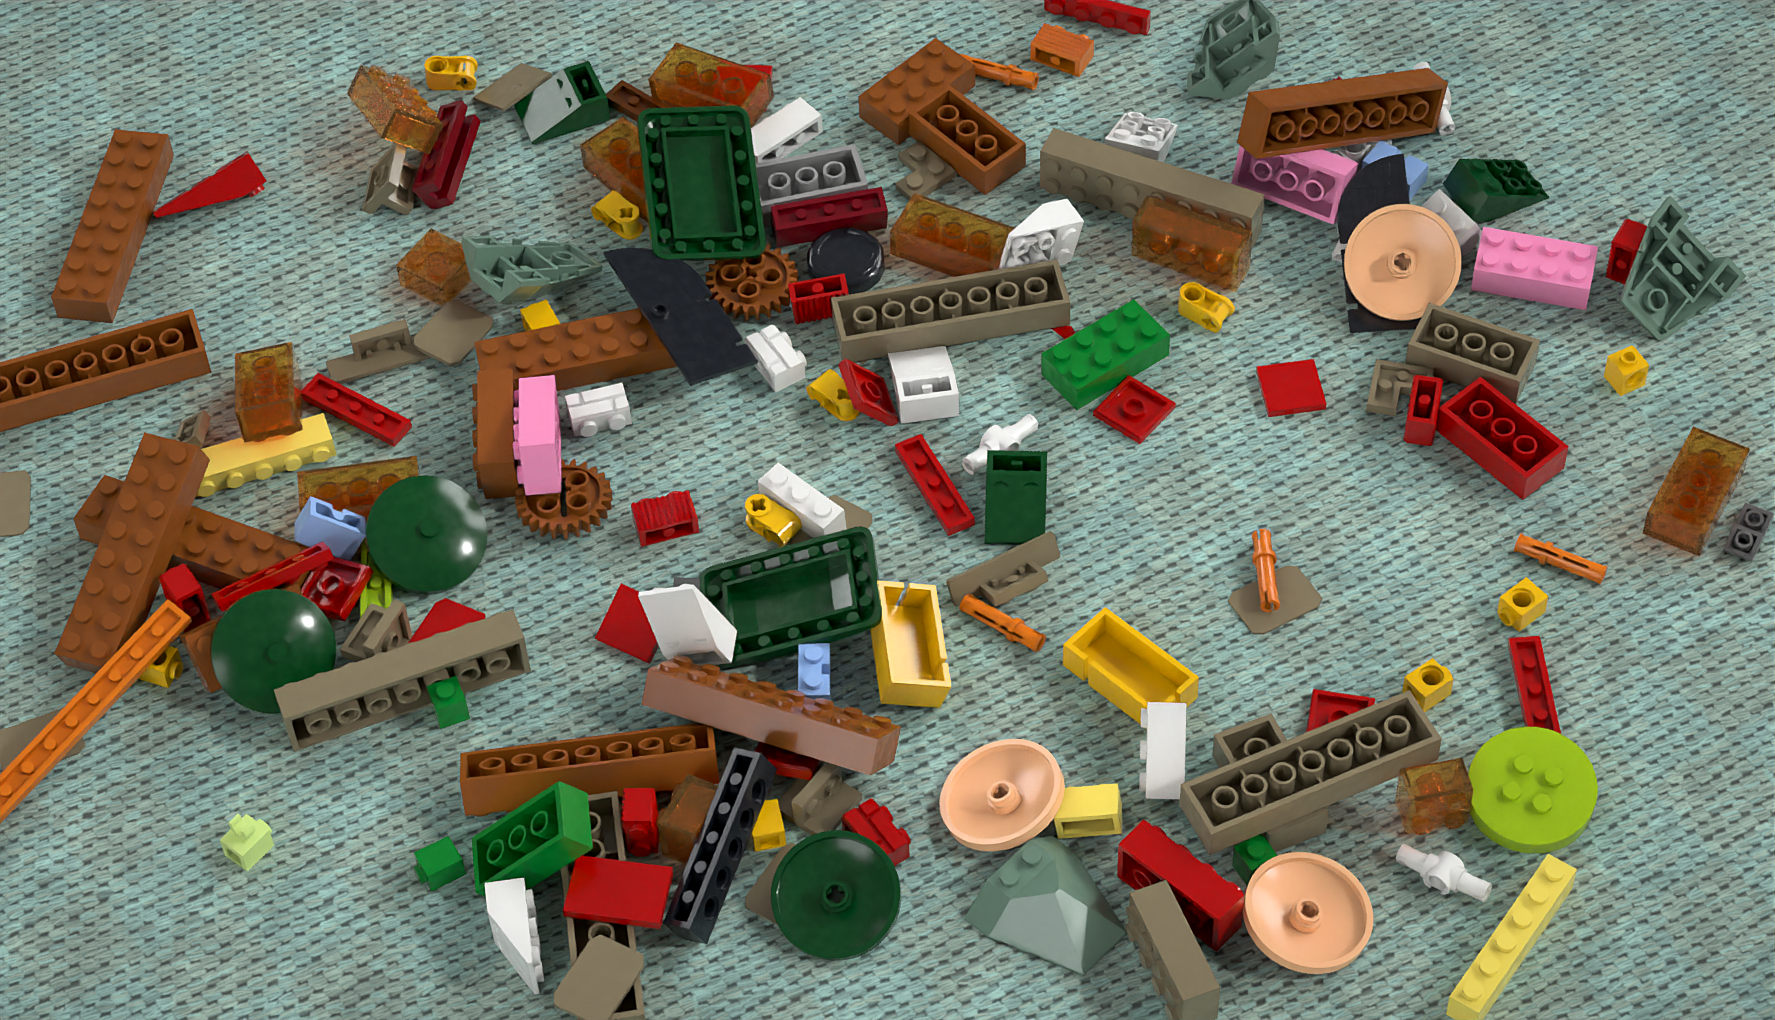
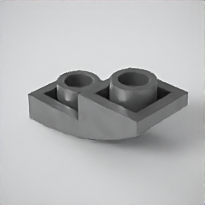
[1723,503,1774,562]

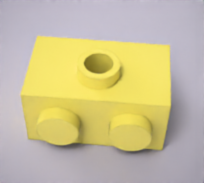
[1054,783,1122,839]

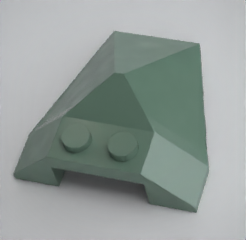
[1187,0,1280,99]
[1619,196,1746,341]
[461,236,603,305]
[965,836,1127,976]

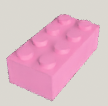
[1231,146,1358,225]
[1471,227,1598,310]
[513,375,562,495]

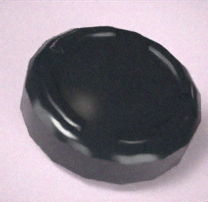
[807,228,885,295]

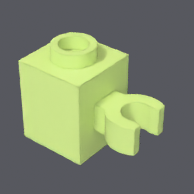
[220,814,274,871]

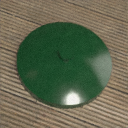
[365,475,487,595]
[210,589,336,714]
[771,830,901,961]

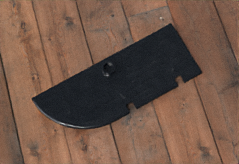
[1337,154,1421,333]
[604,248,758,386]

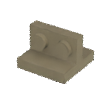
[362,140,419,215]
[340,599,412,662]
[778,762,863,835]

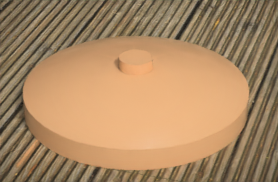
[1344,204,1462,321]
[939,739,1065,852]
[1242,852,1373,974]

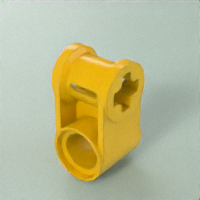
[424,55,478,91]
[591,191,643,240]
[1178,282,1235,333]
[806,369,860,421]
[745,494,802,548]

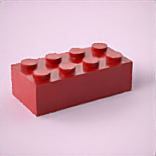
[1436,377,1569,500]
[1117,820,1245,952]

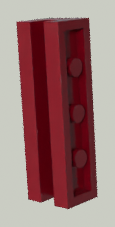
[412,100,481,209]
[771,187,888,248]

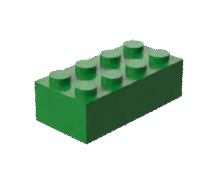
[1041,299,1170,410]
[472,781,593,897]

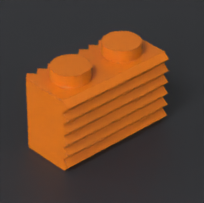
[1030,23,1094,77]

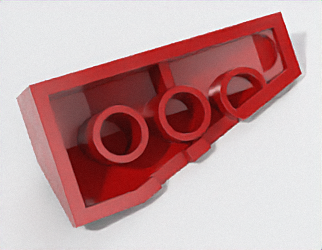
[153,151,267,218]

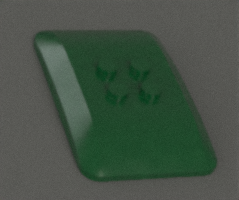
[637,106,766,261]
[699,526,882,669]

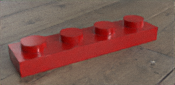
[1044,0,1151,36]
[300,373,412,447]
[895,434,975,536]
[211,541,334,612]
[1508,635,1561,734]

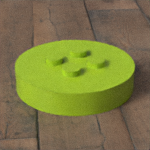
[1466,727,1598,854]

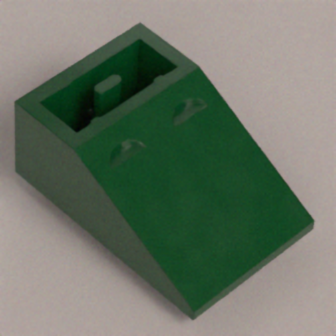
[514,61,610,145]
[1443,158,1549,222]
[984,450,1047,545]

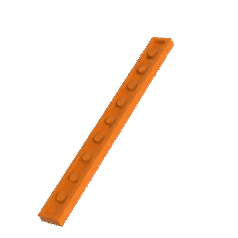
[0,599,192,824]

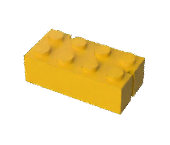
[870,580,951,708]
[1063,607,1199,729]

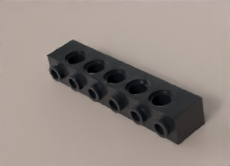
[663,748,777,944]

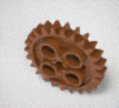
[705,243,798,321]
[515,459,613,540]

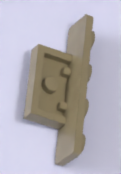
[326,319,432,384]
[946,531,1060,607]

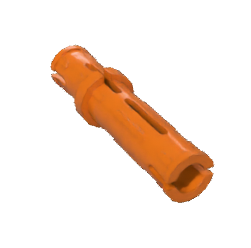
[960,54,1039,90]
[1252,529,1280,612]
[1514,533,1608,585]
[959,593,1046,652]

